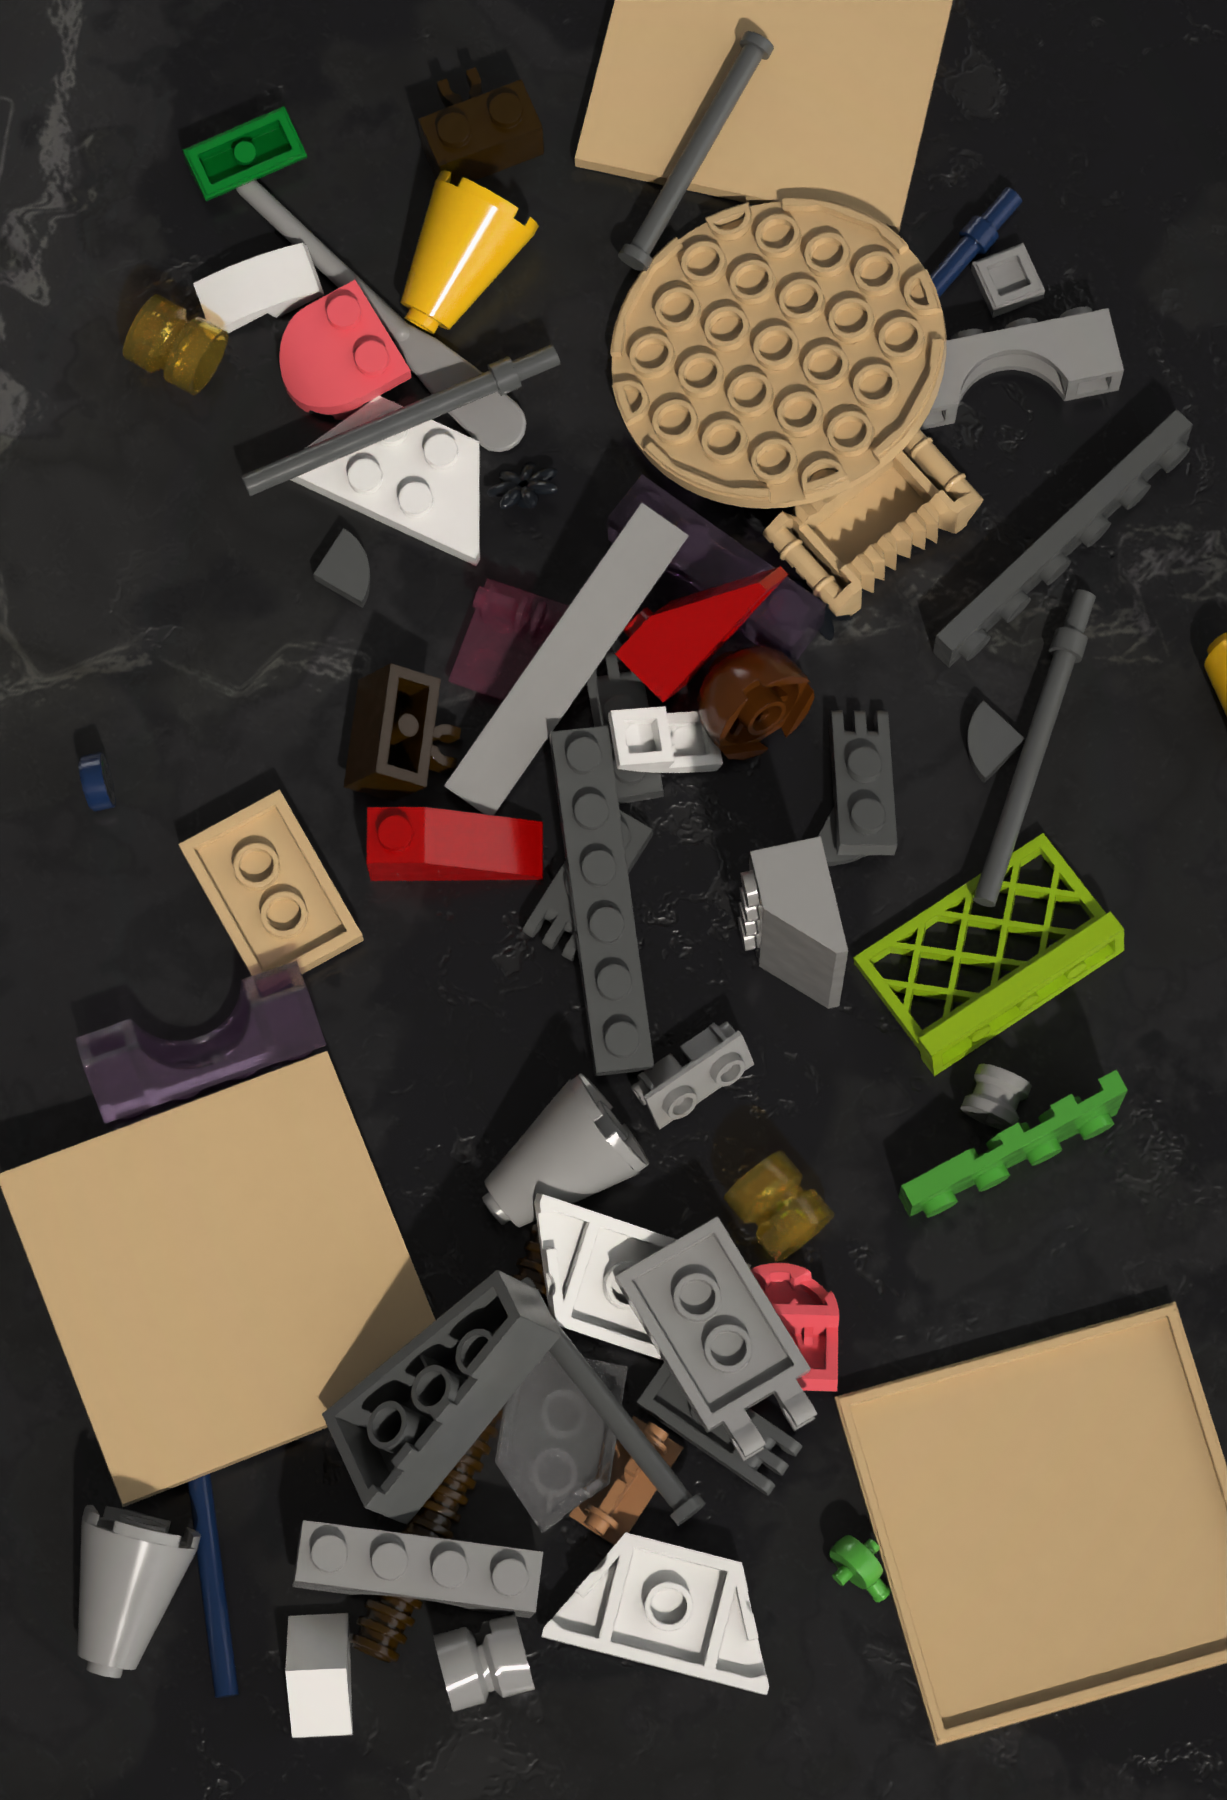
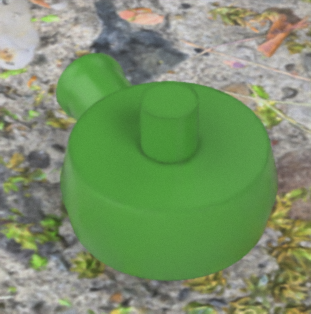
[829,1535,891,1602]

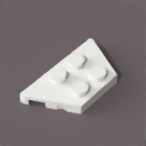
[290,396,480,566]
[534,1193,751,1360]
[541,1532,769,1695]

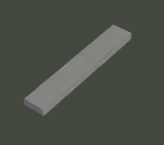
[444,503,689,815]

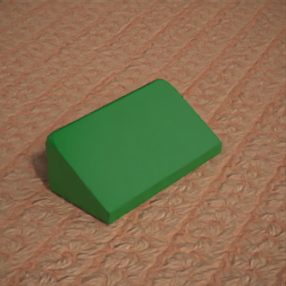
[183,106,307,201]

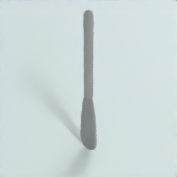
[236,180,527,452]

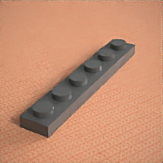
[933,409,1193,668]
[549,726,654,1077]

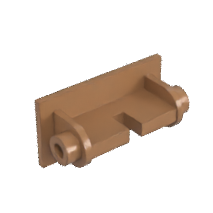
[569,1416,684,1545]

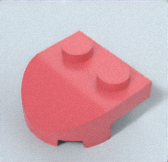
[279,280,412,420]
[751,1263,839,1392]

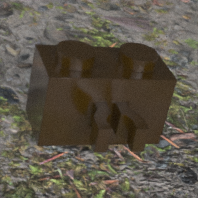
[418,67,544,187]
[343,663,461,802]

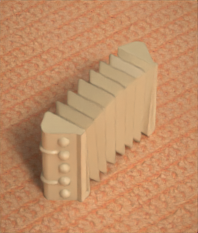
[763,429,984,617]

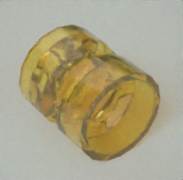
[123,294,228,395]
[724,1150,835,1263]

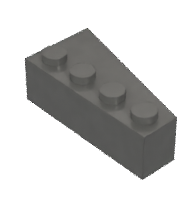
[322,1270,561,1525]

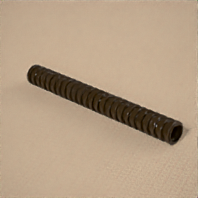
[349,1224,549,1663]

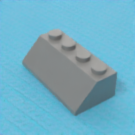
[738,836,848,1009]

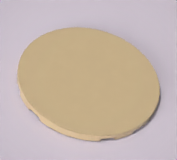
[610,197,947,509]

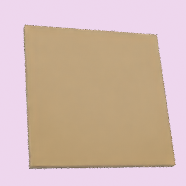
[575,0,953,235]
[0,1051,436,1507]
[834,1302,1227,1746]

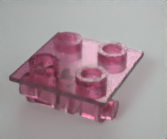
[448,578,569,701]

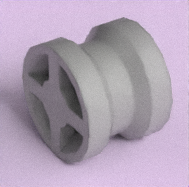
[961,1064,1032,1130]

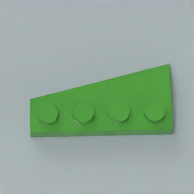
[899,1069,1128,1218]

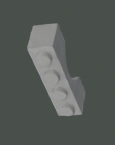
[920,307,1124,430]
[292,1520,543,1618]

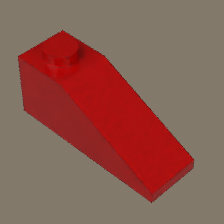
[615,566,789,702]
[367,807,543,881]

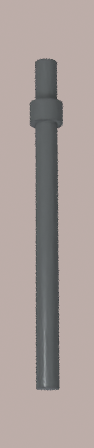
[241,344,561,496]
[973,589,1096,907]

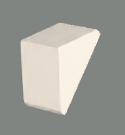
[285,1613,353,1738]

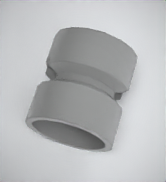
[433,1613,535,1712]

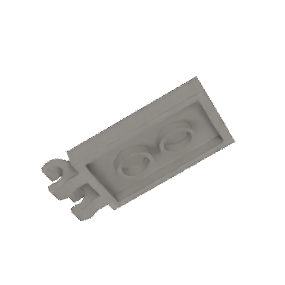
[615,1216,817,1462]

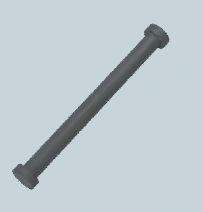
[618,31,774,271]
[521,1277,706,1526]

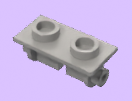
[631,1021,754,1130]

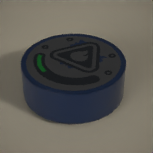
[78,751,116,812]

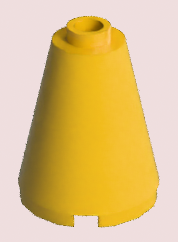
[401,170,539,334]

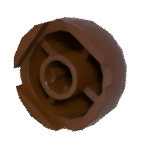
[697,646,815,760]

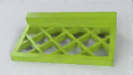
[853,833,1124,1077]

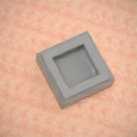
[971,243,1045,318]

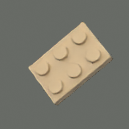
[178,789,364,996]

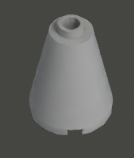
[482,1073,649,1228]
[77,1505,201,1678]

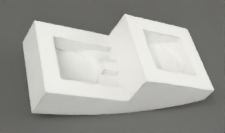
[193,243,324,337]
[608,706,723,773]

